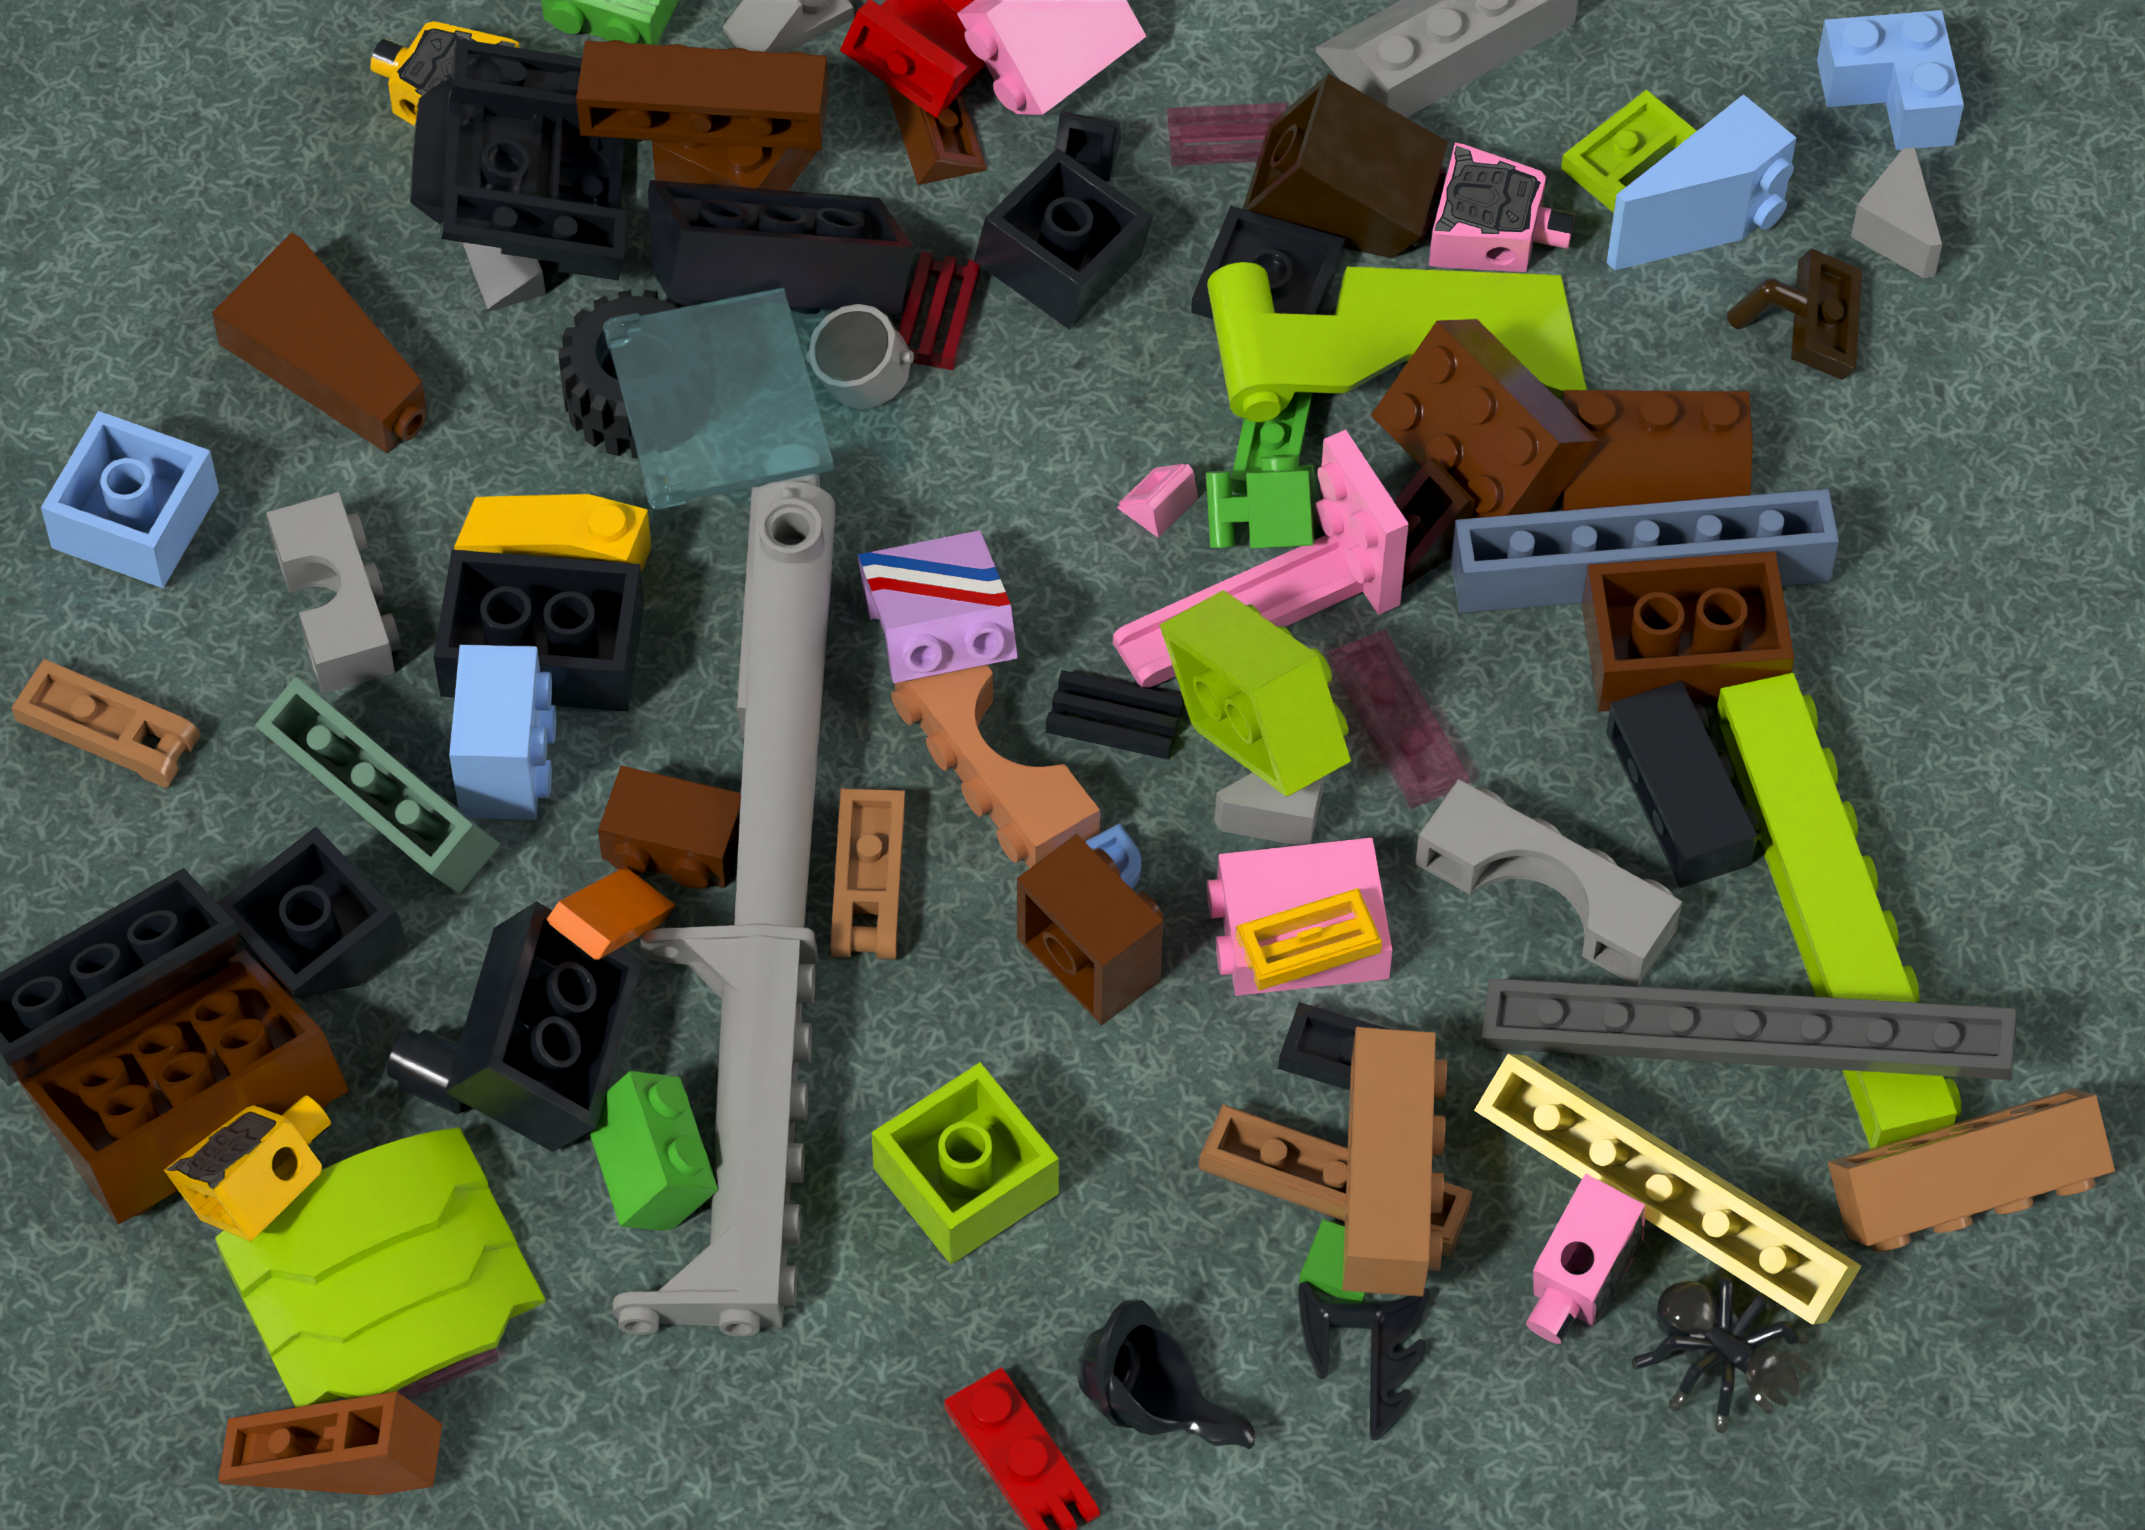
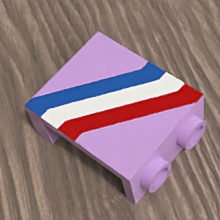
[858,530,1018,683]

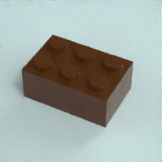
[1371,319,1599,518]
[1581,551,1795,712]

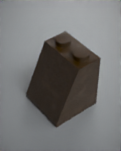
[1242,73,1448,259]

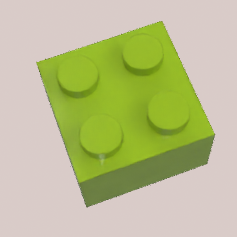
[871,1062,1059,1265]

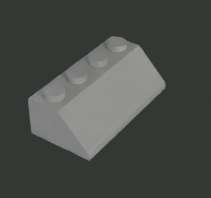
[1316,0,1578,118]

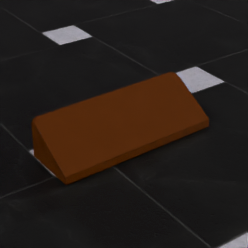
[885,83,987,185]

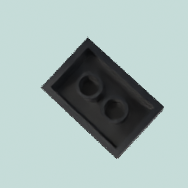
[434,550,645,711]
[445,901,643,1152]

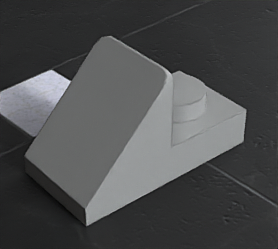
[723,0,854,53]

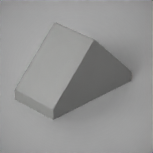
[1851,147,1942,278]
[1214,772,1326,846]

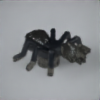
[1632,1268,1811,1433]

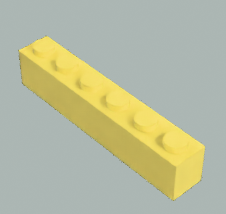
[1474,1054,1861,1325]

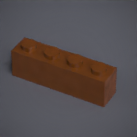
[576,40,829,151]

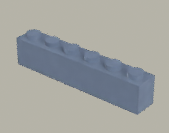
[1451,489,1839,613]

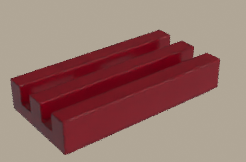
[899,251,981,370]

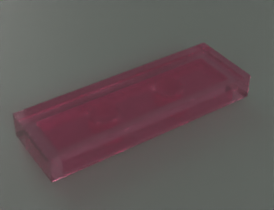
[1328,630,1469,809]

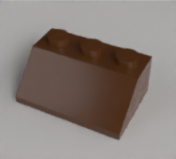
[1561,390,1753,511]

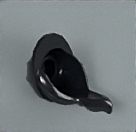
[1078,1299,1255,1449]

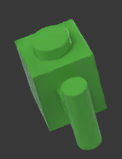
[1206,454,1318,548]

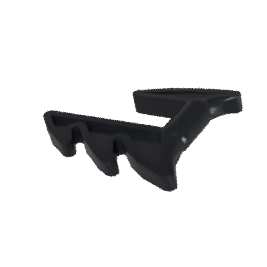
[1298,1282,1430,1441]

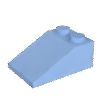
[1606,94,1797,270]

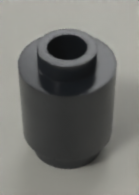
[387,1029,467,1114]

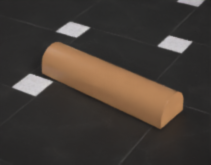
[1199,1104,1473,1258]

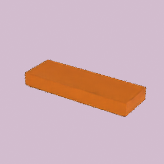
[547,866,676,960]

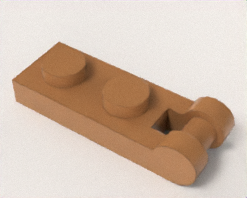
[11,659,201,788]
[831,789,905,960]

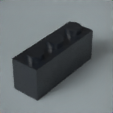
[1606,680,1761,888]

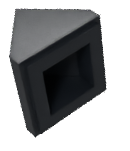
[1054,111,1121,182]

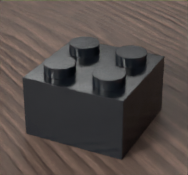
[974,148,1153,330]

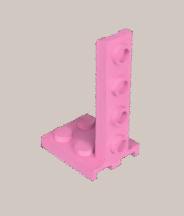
[1113,430,1408,689]

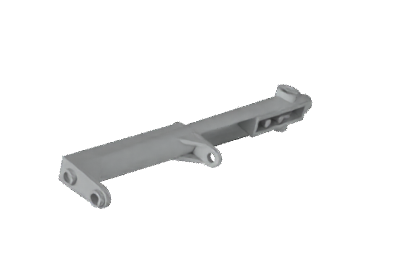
[612,448,836,1337]

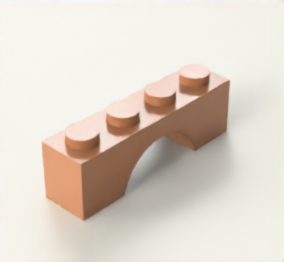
[891,665,1100,868]

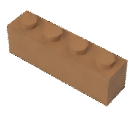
[1342,1027,1447,1297]
[1828,1088,2115,1252]

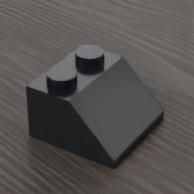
[218,827,409,997]

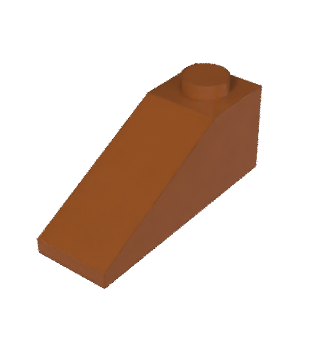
[218,1391,442,1495]

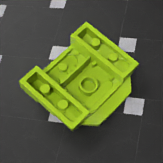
[215,1127,546,1408]

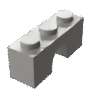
[266,492,402,694]

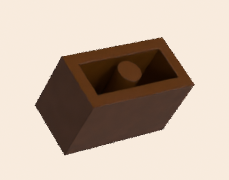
[598,765,741,889]

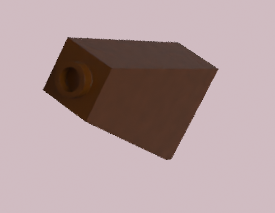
[212,232,427,454]

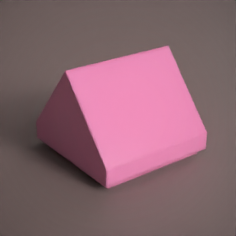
[1117,464,1198,538]

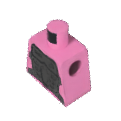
[1429,143,1576,272]
[1526,1173,1645,1344]

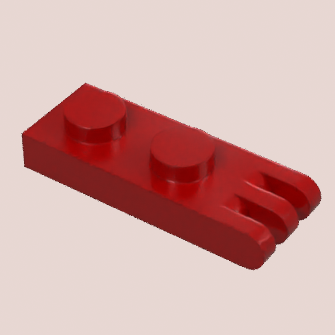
[944,1367,1100,1530]

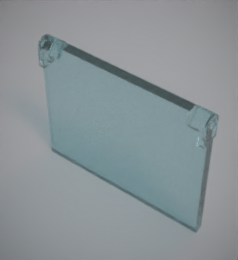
[603,288,834,509]

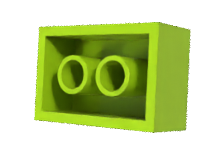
[1159,590,1351,797]

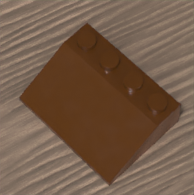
[18,949,349,1225]

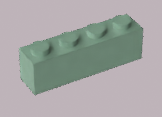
[255,676,500,894]

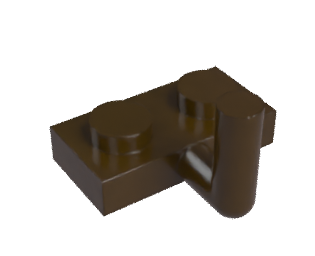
[1727,248,1862,380]

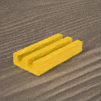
[1235,888,1382,991]

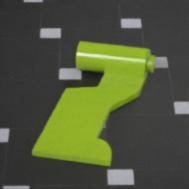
[1207,262,1587,422]

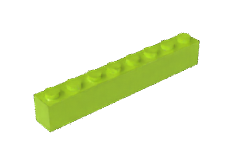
[1715,673,1962,1149]

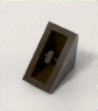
[1394,458,1475,589]

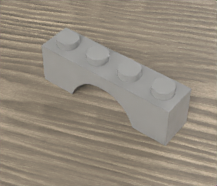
[1415,779,1682,987]

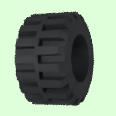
[559,290,717,458]

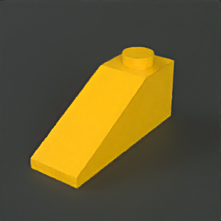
[454,494,652,572]

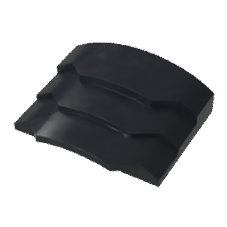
[410,38,628,280]

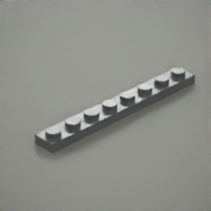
[1481,978,2018,1080]

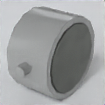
[806,304,914,410]

